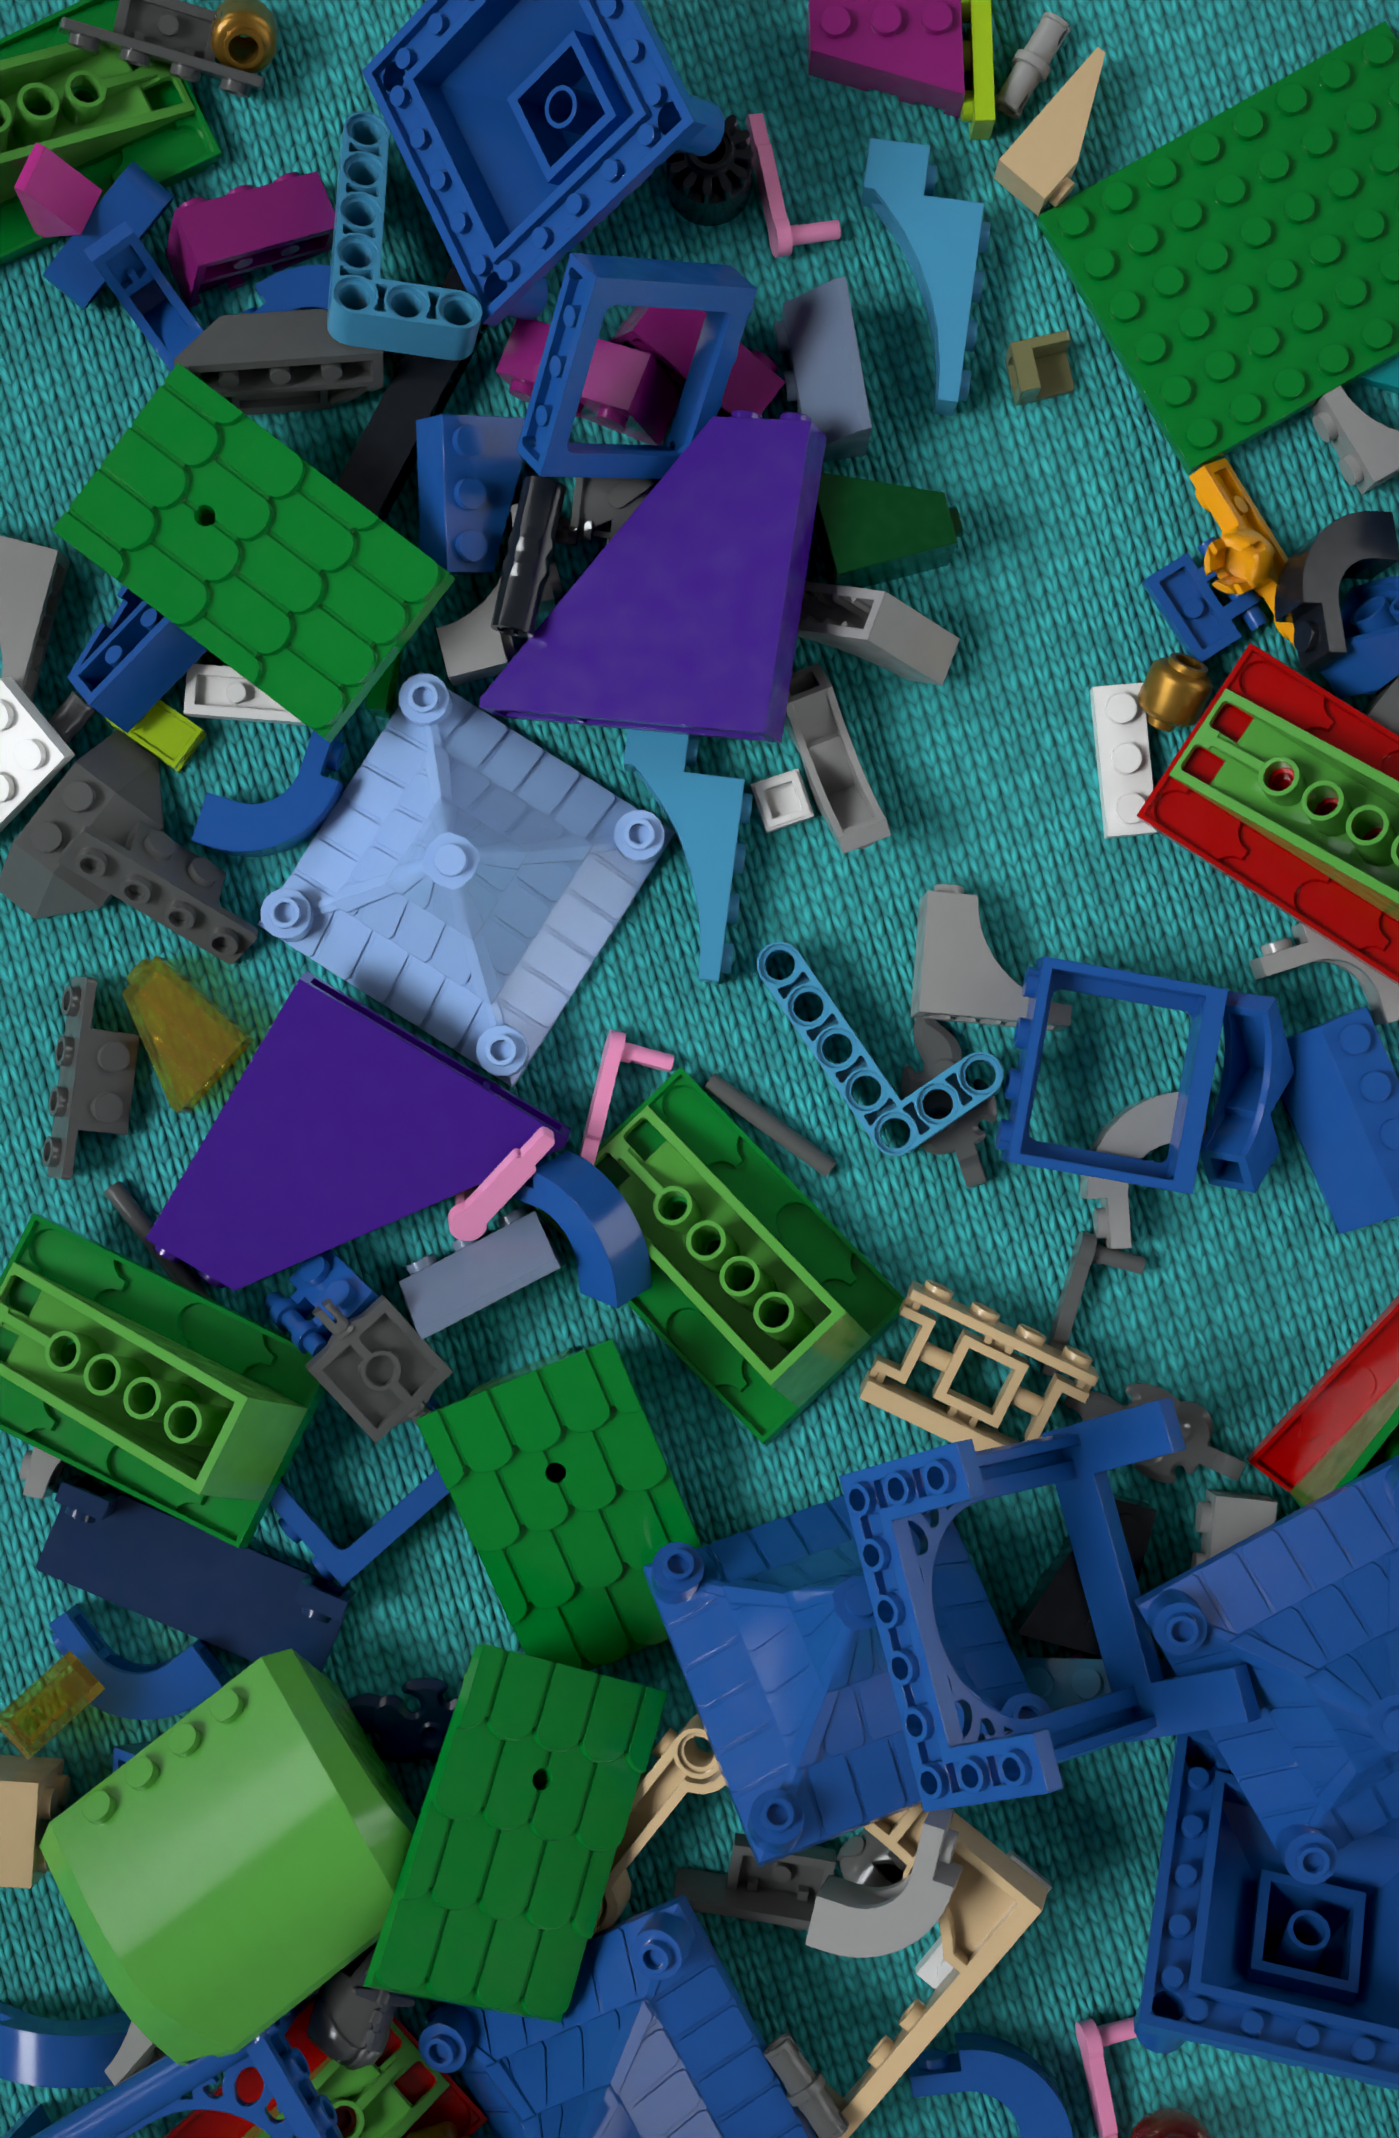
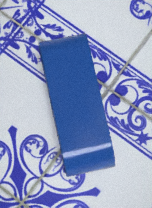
[43,161,175,311]

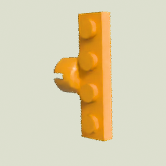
[1189,457,1295,648]

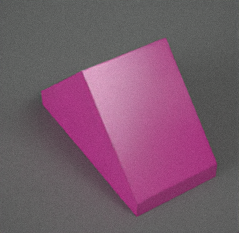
[14,143,102,237]

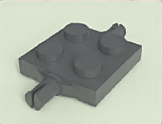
[304,1295,453,1443]

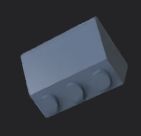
[774,277,872,462]
[399,1206,566,1340]

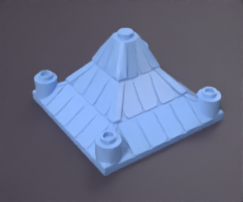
[257,671,675,1087]

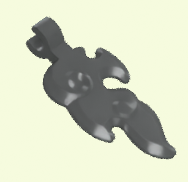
[901,1018,997,1188]
[1064,1383,1246,1483]

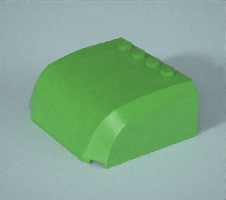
[39,1648,417,2066]

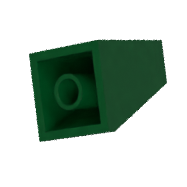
[814,472,963,588]

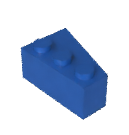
[416,414,525,575]
[67,585,207,733]

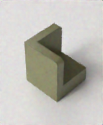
[1004,330,1074,406]

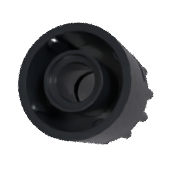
[666,115,754,226]

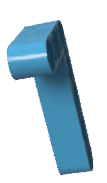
[327,111,482,361]
[757,942,1003,1157]

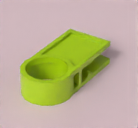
[105,700,207,773]

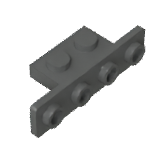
[59,0,265,98]
[59,820,259,964]
[42,977,140,1180]
[673,1833,836,1930]

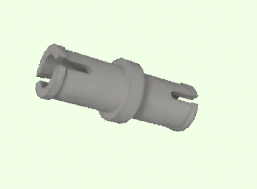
[995,12,1071,119]

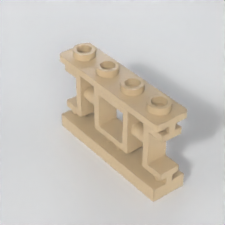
[859,1279,1099,1487]

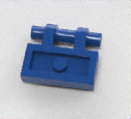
[1142,537,1269,663]
[264,1249,380,1357]

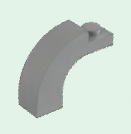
[1249,923,1399,1026]
[1080,1092,1206,1249]
[805,1808,963,1958]

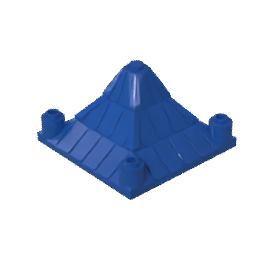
[362,0,725,326]
[1134,1455,1399,1885]
[643,1495,1052,1868]
[1134,1730,1399,2090]
[419,1894,817,2138]

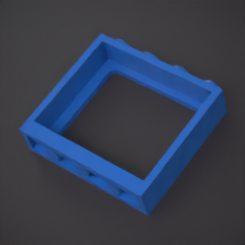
[516,253,757,479]
[995,956,1228,1194]
[270,1340,449,1587]

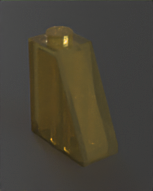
[122,956,255,1114]
[0,1651,106,1762]

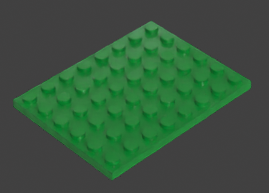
[1037,21,1399,475]

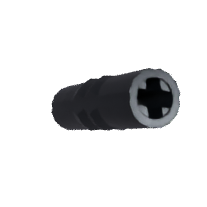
[491,476,566,638]

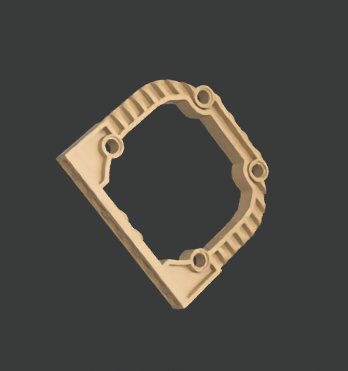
[593,1713,1049,2138]

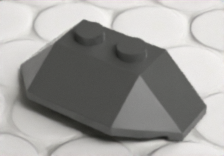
[174,309,383,415]
[0,730,165,919]

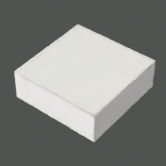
[750,768,814,834]

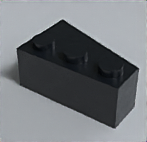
[1010,1493,1157,1657]

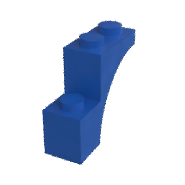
[1200,991,1295,1193]

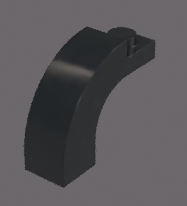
[1274,511,1399,671]

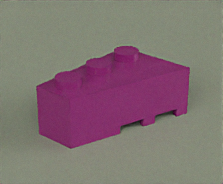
[806,0,965,118]
[165,171,335,309]
[610,306,785,417]
[496,319,682,446]

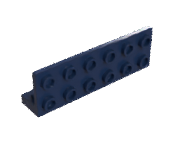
[36,1474,356,1673]

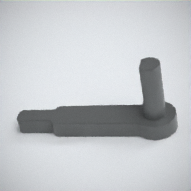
[1040,1231,1145,1377]

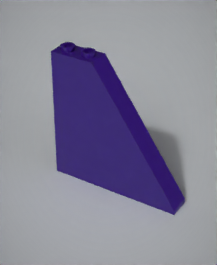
[479,410,827,743]
[146,971,571,1291]

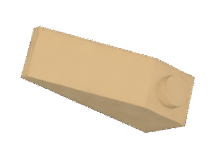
[993,47,1105,216]

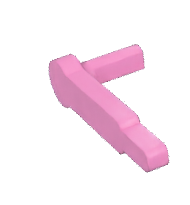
[746,113,841,258]
[579,1029,674,1165]
[448,1126,555,1241]
[1075,2016,1137,2138]

